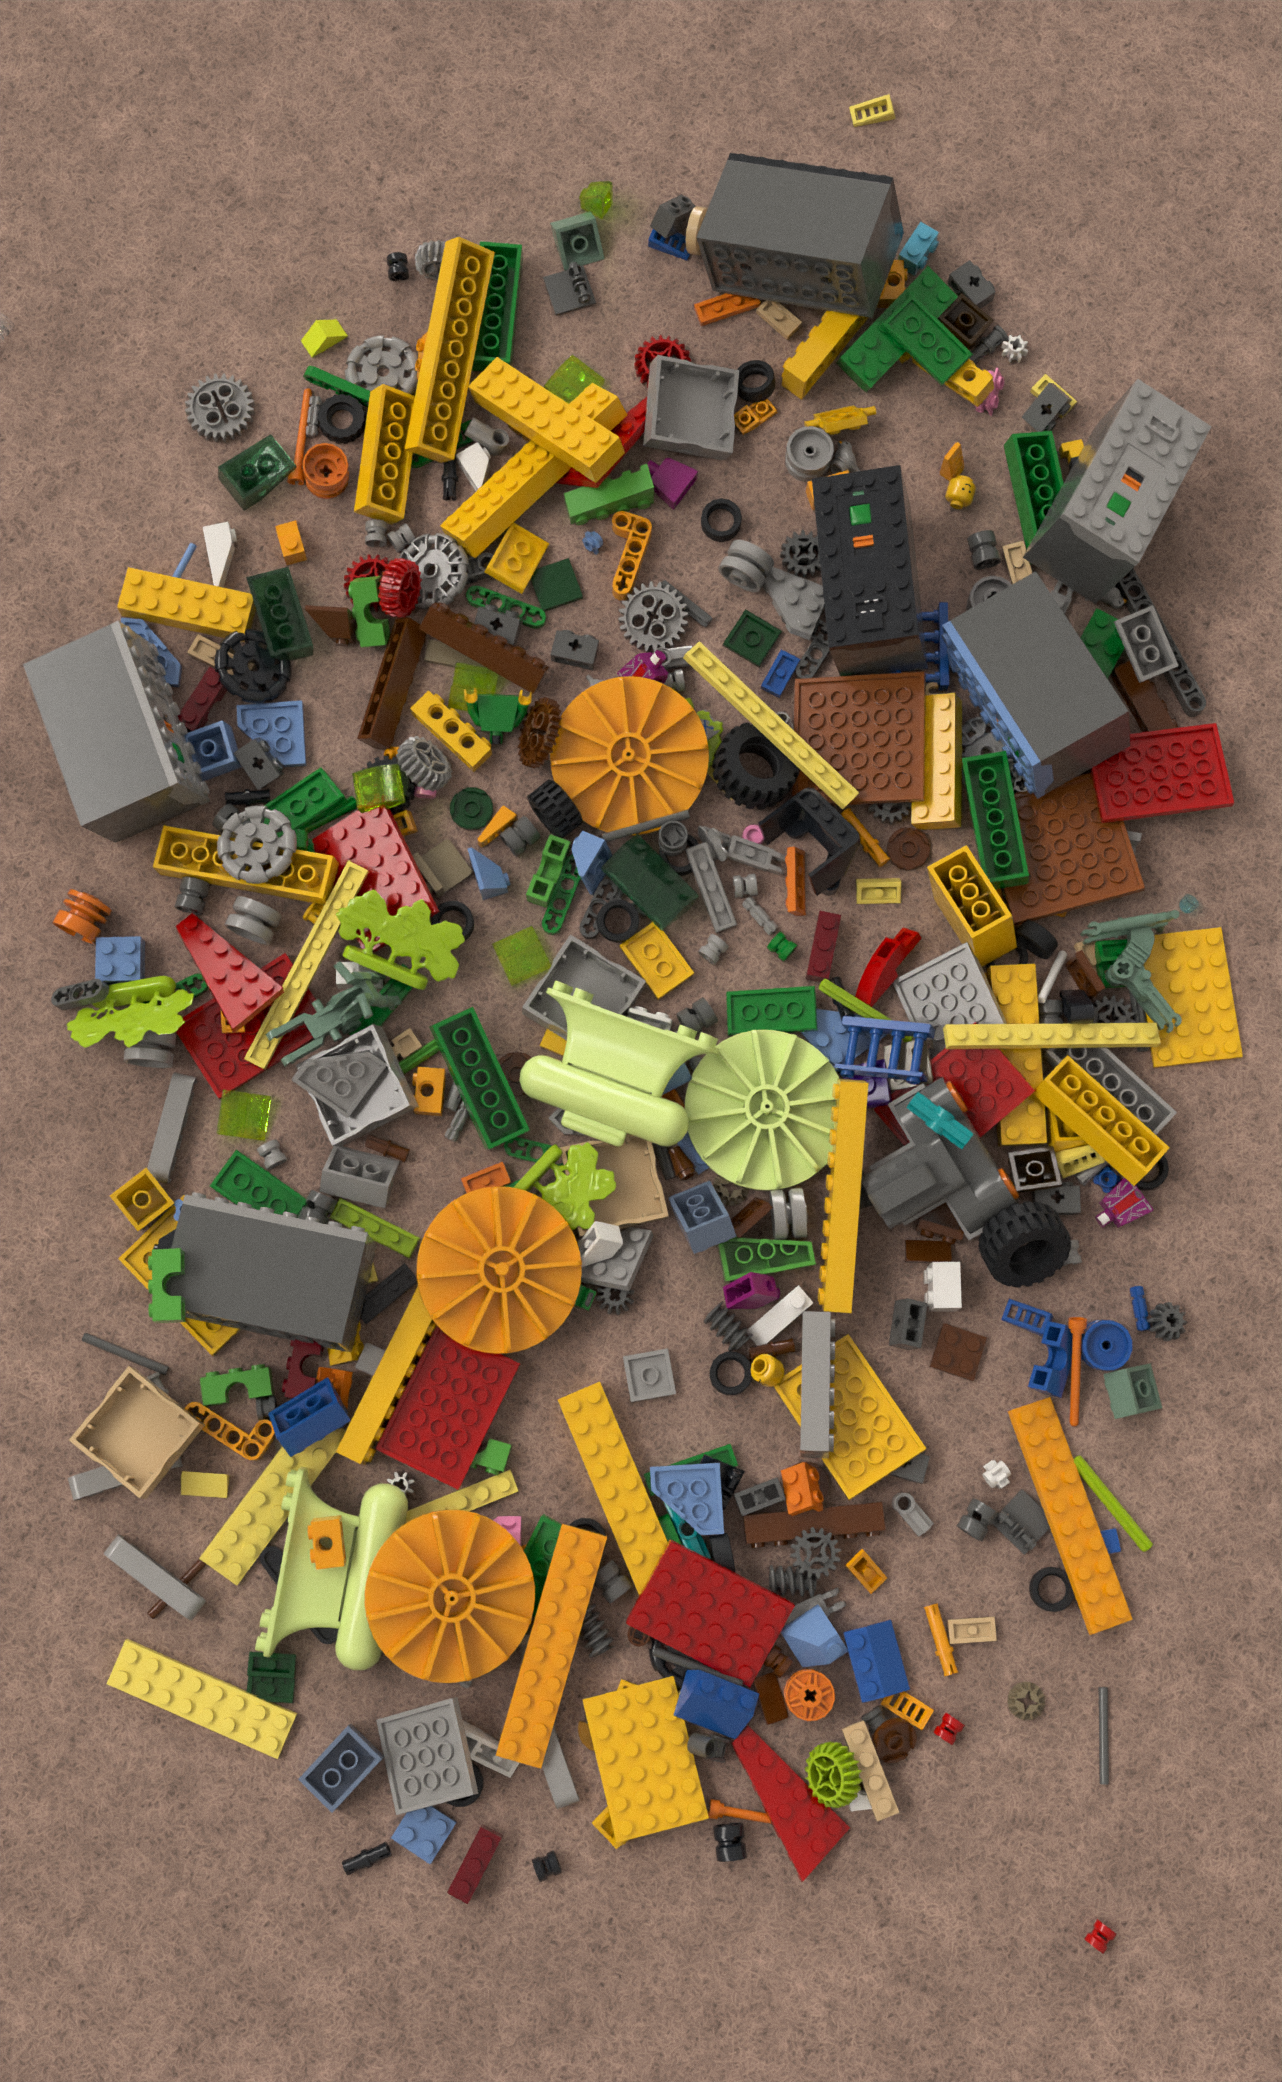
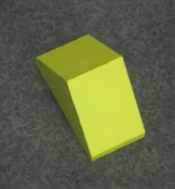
[301,319,348,358]

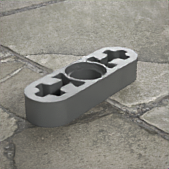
[51,979,109,1010]

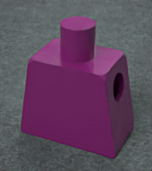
[647,457,698,510]
[723,1272,781,1309]

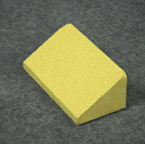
[856,878,901,904]
[181,1471,230,1498]

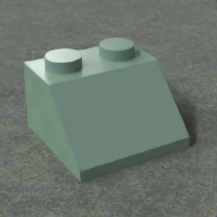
[550,211,605,270]
[1103,1363,1162,1419]

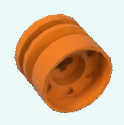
[302,443,349,499]
[52,889,112,944]
[783,1668,835,1721]

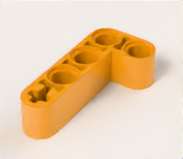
[612,511,652,601]
[185,1402,276,1461]

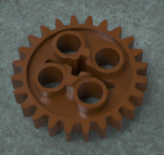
[517,697,562,769]

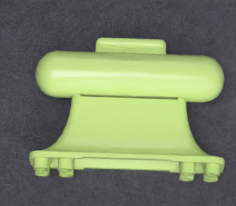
[519,980,719,1147]
[255,1466,408,1670]

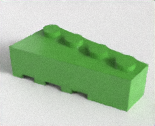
[564,464,654,525]
[717,1237,816,1282]

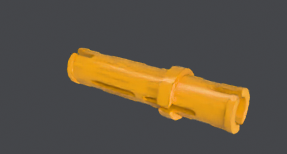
[841,808,890,867]
[923,1603,958,1676]

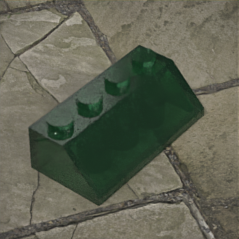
[246,567,313,661]
[601,834,699,931]

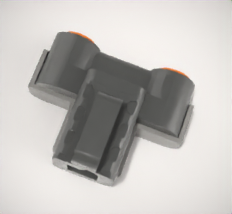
[861,1077,1019,1240]

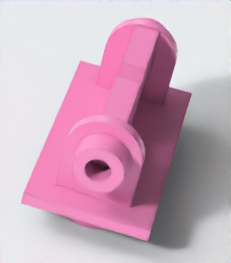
[975,368,1004,416]

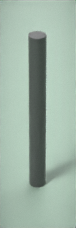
[602,810,690,842]
[82,1333,169,1376]
[652,1646,743,1686]
[1098,1687,1109,1785]

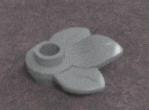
[698,825,728,862]

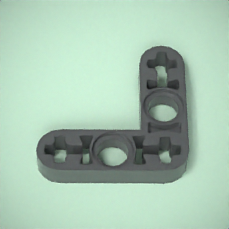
[781,616,830,679]
[579,879,658,939]

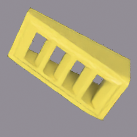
[849,94,896,127]
[1055,1145,1105,1178]

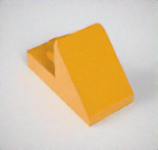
[845,1549,887,1594]

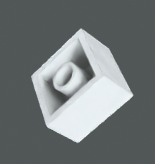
[924,1262,962,1312]

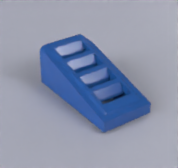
[648,229,690,261]
[1001,1299,1053,1337]

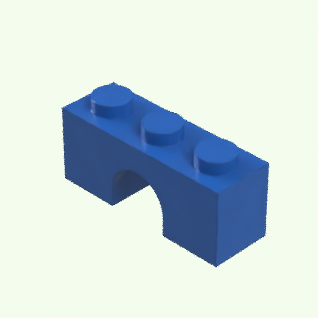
[1028,1321,1073,1398]

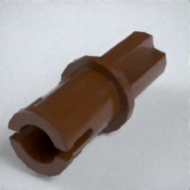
[364,1134,410,1163]
[749,1338,795,1360]

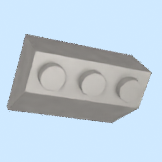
[1114,605,1179,683]
[319,1146,400,1208]

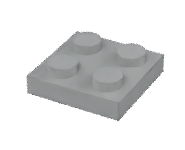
[623,1349,676,1402]

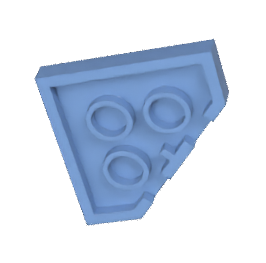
[121,618,182,687]
[237,700,307,767]
[801,1009,887,1072]
[650,1463,724,1535]

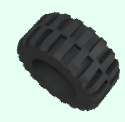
[712,722,800,810]
[978,1201,1071,1288]

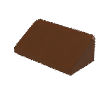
[905,1240,952,1263]
[754,1672,789,1725]

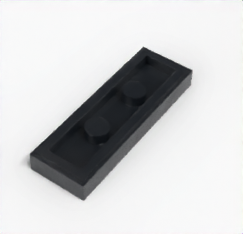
[360,1263,417,1325]

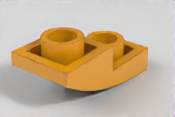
[734,398,777,435]

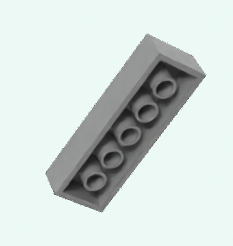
[1042,1047,1177,1135]
[800,1311,835,1458]

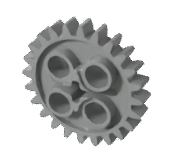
[185,373,255,442]
[618,581,689,652]

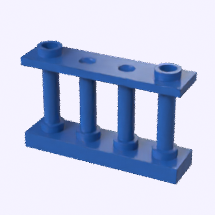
[892,602,949,691]
[834,1016,935,1085]

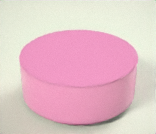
[414,786,436,799]
[742,825,764,845]

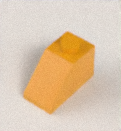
[275,520,307,565]

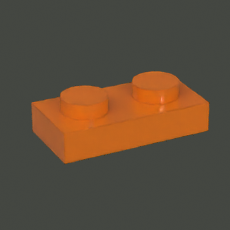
[461,1162,511,1193]

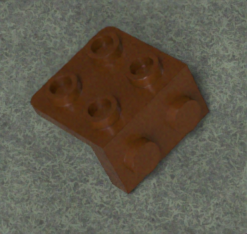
[915,1202,964,1245]

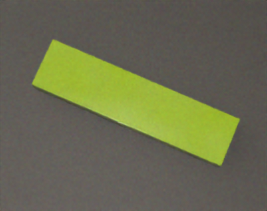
[329,1198,420,1259]

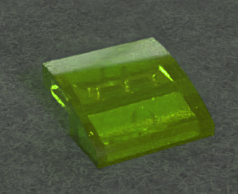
[544,354,605,404]
[448,662,499,711]
[352,764,405,813]
[492,925,551,986]
[216,1089,271,1141]

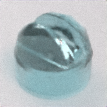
[1179,894,1199,913]

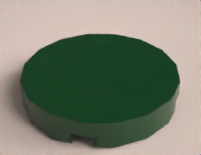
[450,787,493,830]

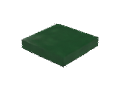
[530,558,583,612]
[722,609,782,667]

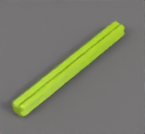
[818,979,913,1043]
[1074,1455,1153,1552]

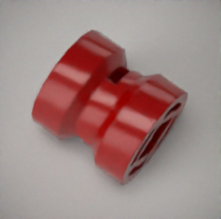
[933,1712,965,1746]
[1084,1919,1117,1954]

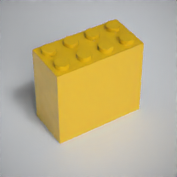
[927,845,1017,967]

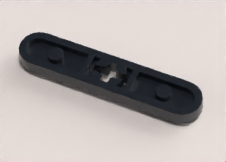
[260,1546,338,1644]

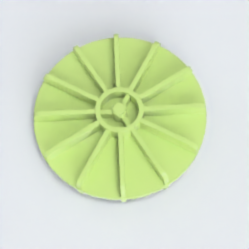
[684,1030,840,1191]

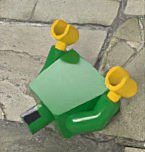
[464,688,532,744]

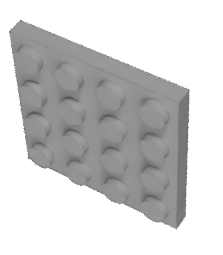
[893,942,1007,1060]
[376,1697,478,1815]

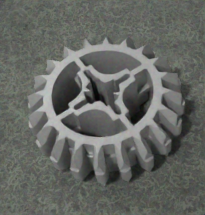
[415,240,447,280]
[396,736,453,792]

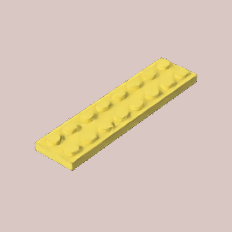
[199,1428,346,1585]
[107,1639,298,1759]

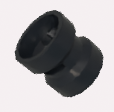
[386,252,409,281]
[532,1850,562,1882]

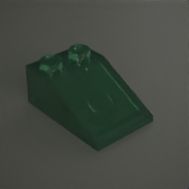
[218,434,296,511]

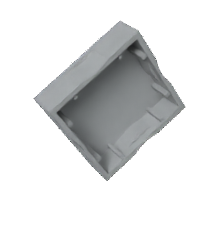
[643,355,739,460]
[522,935,646,1041]
[296,1024,419,1147]

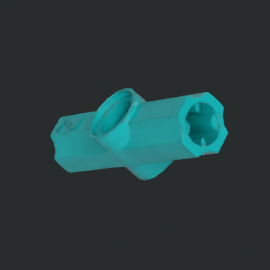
[906,1092,974,1149]
[663,1502,711,1559]

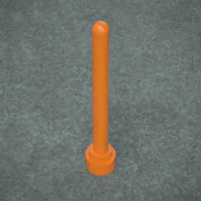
[287,388,312,485]
[1068,1317,1087,1427]
[708,1799,771,1824]

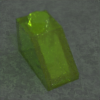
[579,181,613,220]

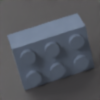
[668,1181,736,1254]
[298,1724,384,1813]

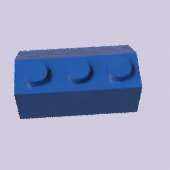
[268,1377,351,1457]
[843,1619,910,1703]
[673,1670,759,1739]

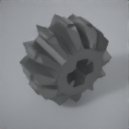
[596,1287,634,1315]
[1147,1302,1188,1342]

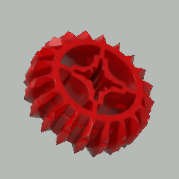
[634,334,691,388]
[344,554,389,612]
[378,558,422,618]

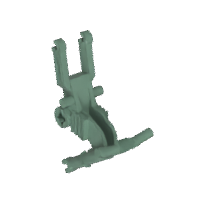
[1080,910,1182,1033]
[266,961,402,1067]

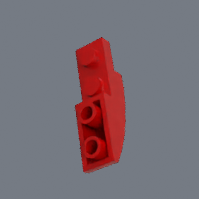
[855,927,922,1007]

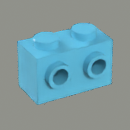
[898,222,939,276]

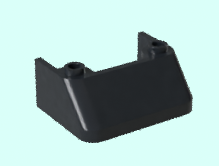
[758,788,860,896]

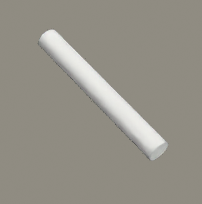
[1038,951,1067,1003]

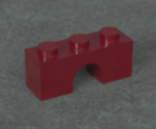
[178,667,227,733]
[805,911,841,983]
[282,1336,324,1399]
[447,1824,503,1904]

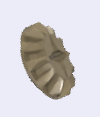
[713,1175,749,1206]
[1007,1682,1045,1720]

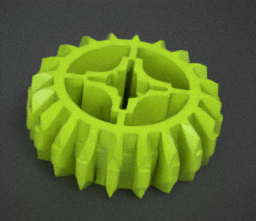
[804,1741,863,1808]

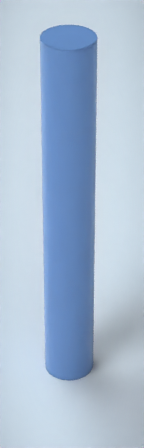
[172,543,197,578]

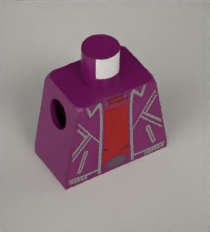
[617,650,668,684]
[1095,1178,1154,1228]

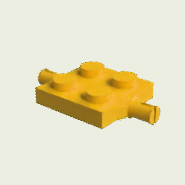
[804,405,876,434]

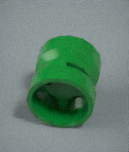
[767,931,798,962]

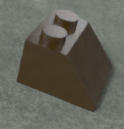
[938,293,994,351]
[1008,1146,1062,1193]

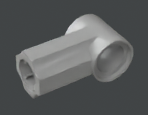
[464,417,509,456]
[653,645,692,670]
[891,1492,934,1537]

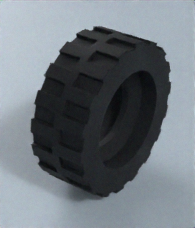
[318,394,366,444]

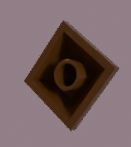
[305,605,357,647]

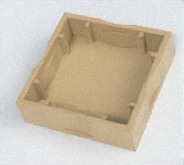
[560,1133,669,1238]
[69,1366,205,1499]

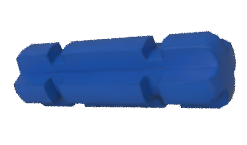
[1130,1286,1150,1331]

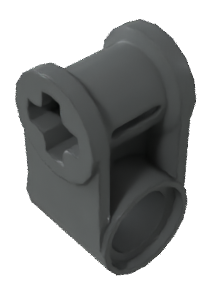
[456,553,493,585]
[687,1733,731,1763]

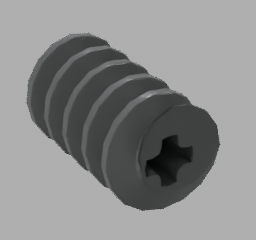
[704,1301,753,1351]
[769,1565,817,1597]
[580,1603,616,1658]

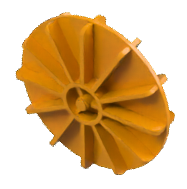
[550,676,709,836]
[416,1187,582,1354]
[364,1509,535,1683]

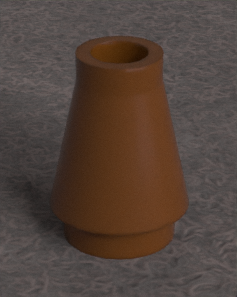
[668,1146,697,1181]

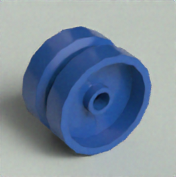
[1081,1320,1132,1370]

